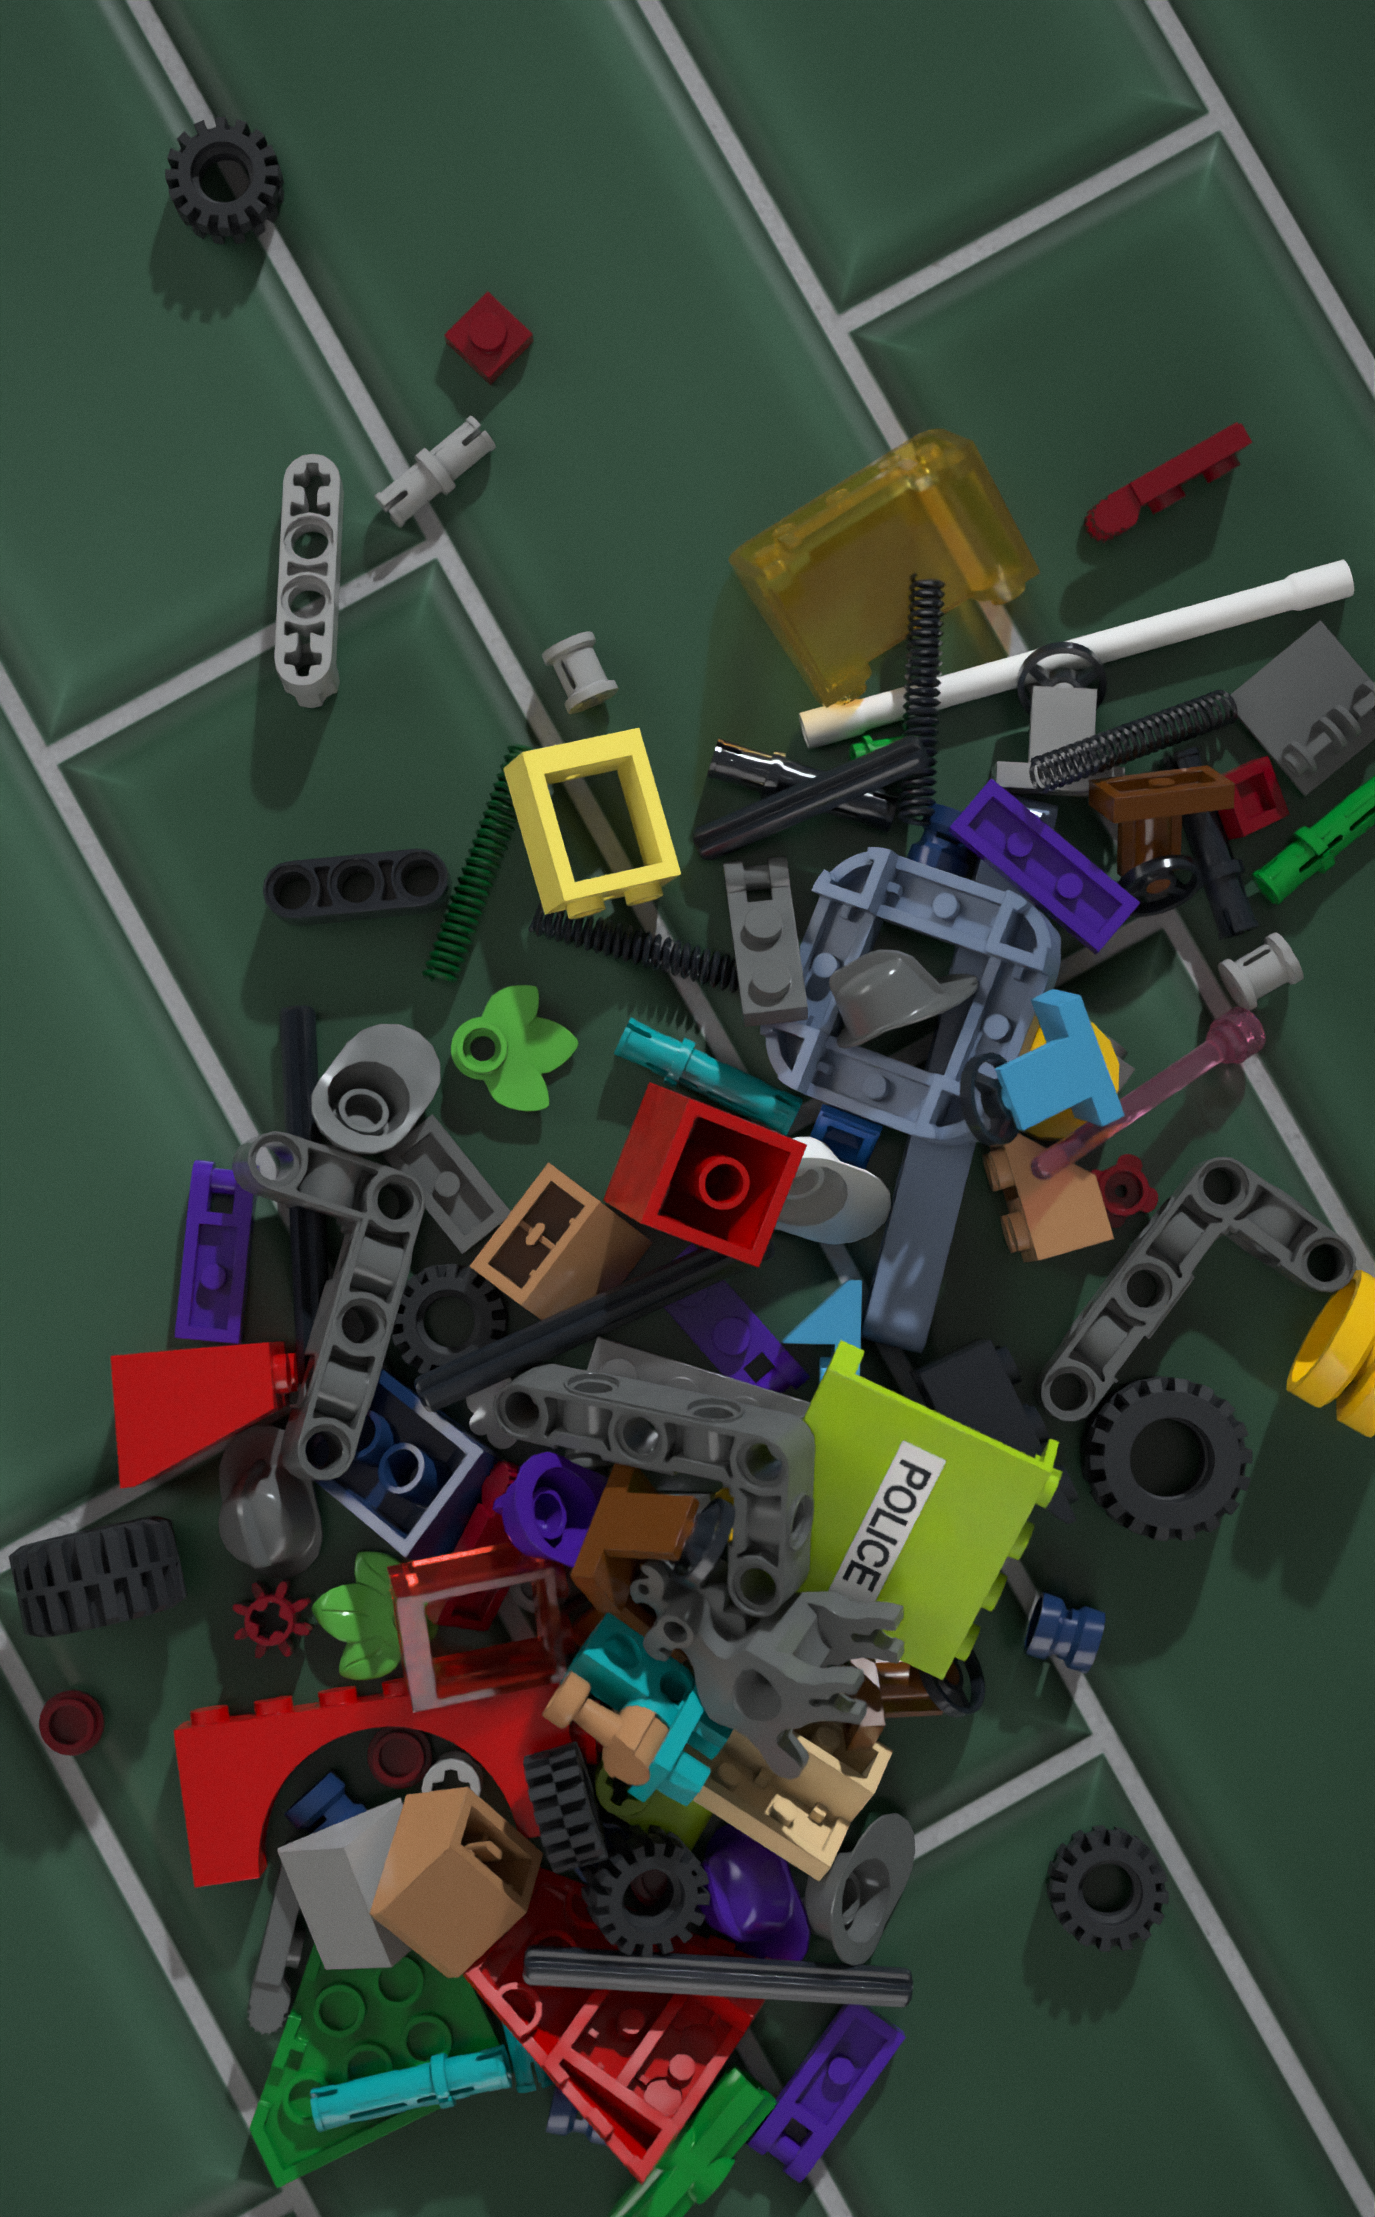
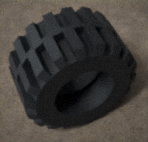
[1080,1376,1253,1542]
[9,1516,187,1638]

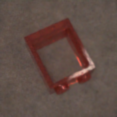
[387,1542,575,1713]

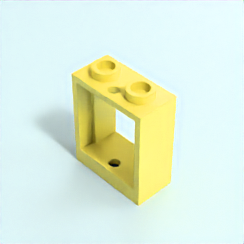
[503,728,681,919]

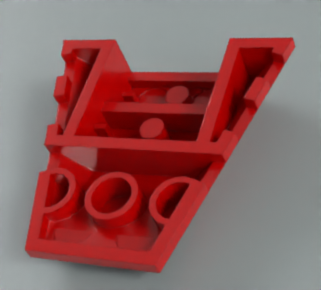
[462,1867,771,2185]

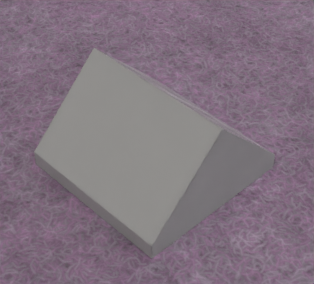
[277,1798,412,1970]

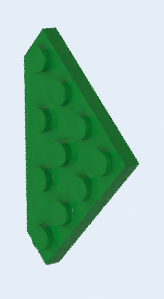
[249,1943,513,2188]

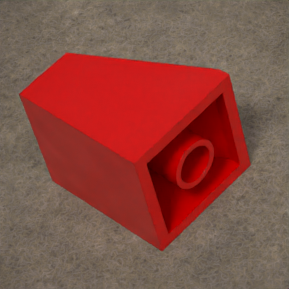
[603,1082,807,1268]
[110,1341,299,1488]

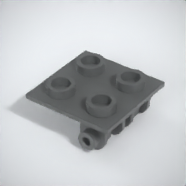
[1225,620,1375,796]

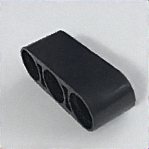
[263,849,453,926]

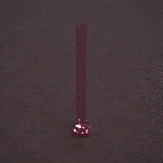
[1030,1007,1266,1180]

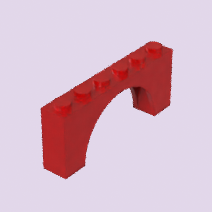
[173,1658,572,1888]

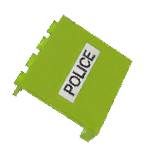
[763,1340,1062,1680]

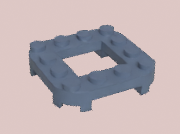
[760,847,1061,1145]

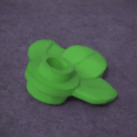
[451,985,579,1112]
[312,1551,440,1680]

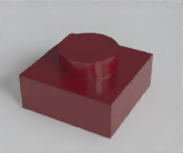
[444,291,534,385]
[1217,756,1290,840]

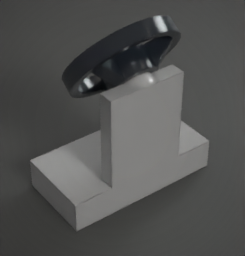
[990,642,1125,797]

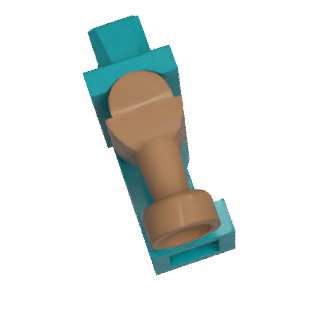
[542,1613,733,1807]

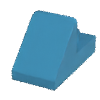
[781,1280,862,1384]

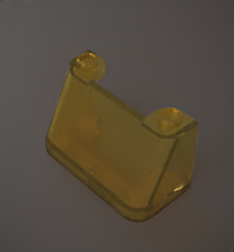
[728,428,1041,708]

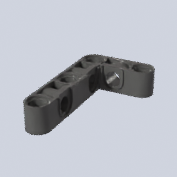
[232,1131,425,1480]
[1034,1157,1356,1421]
[493,1363,815,1617]

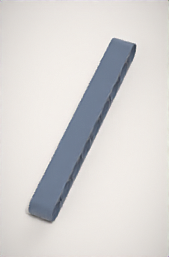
[861,794,1058,1354]

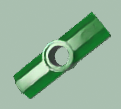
[607,2063,776,2217]

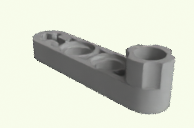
[274,454,344,708]

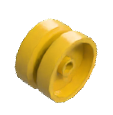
[1286,1270,1375,1437]

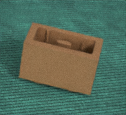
[982,1133,1114,1262]
[470,1162,653,1320]
[369,1787,543,1978]

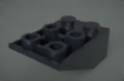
[909,1339,1079,1524]

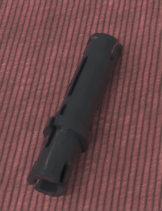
[707,737,900,833]
[1159,747,1259,940]

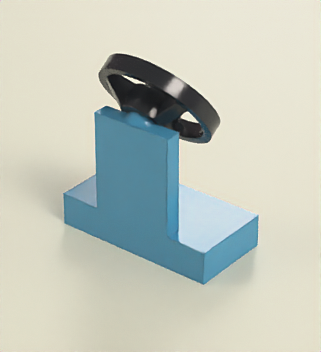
[960,989,1125,1147]

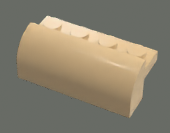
[611,1658,893,1881]

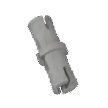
[374,416,496,528]

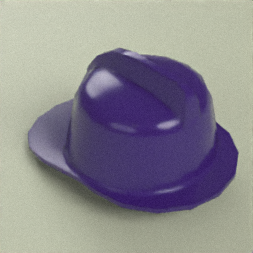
[492,1452,608,1568]
[697,1824,811,1961]

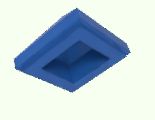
[810,1104,883,1170]

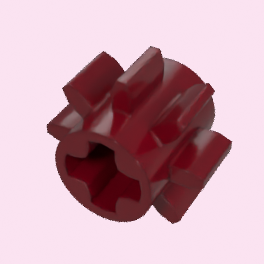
[232,1578,313,1659]

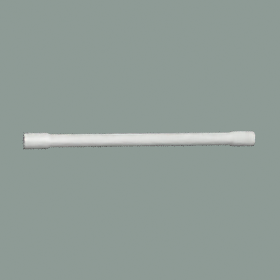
[799,560,1354,750]

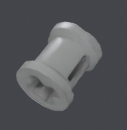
[542,631,619,714]
[1218,932,1304,1012]
[422,1750,484,1796]

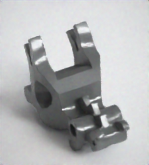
[630,1558,904,1780]

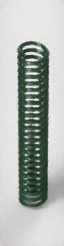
[421,744,532,983]

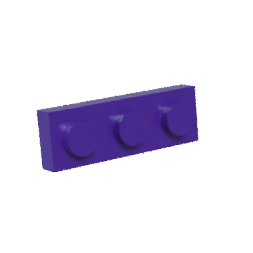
[948,778,1140,955]

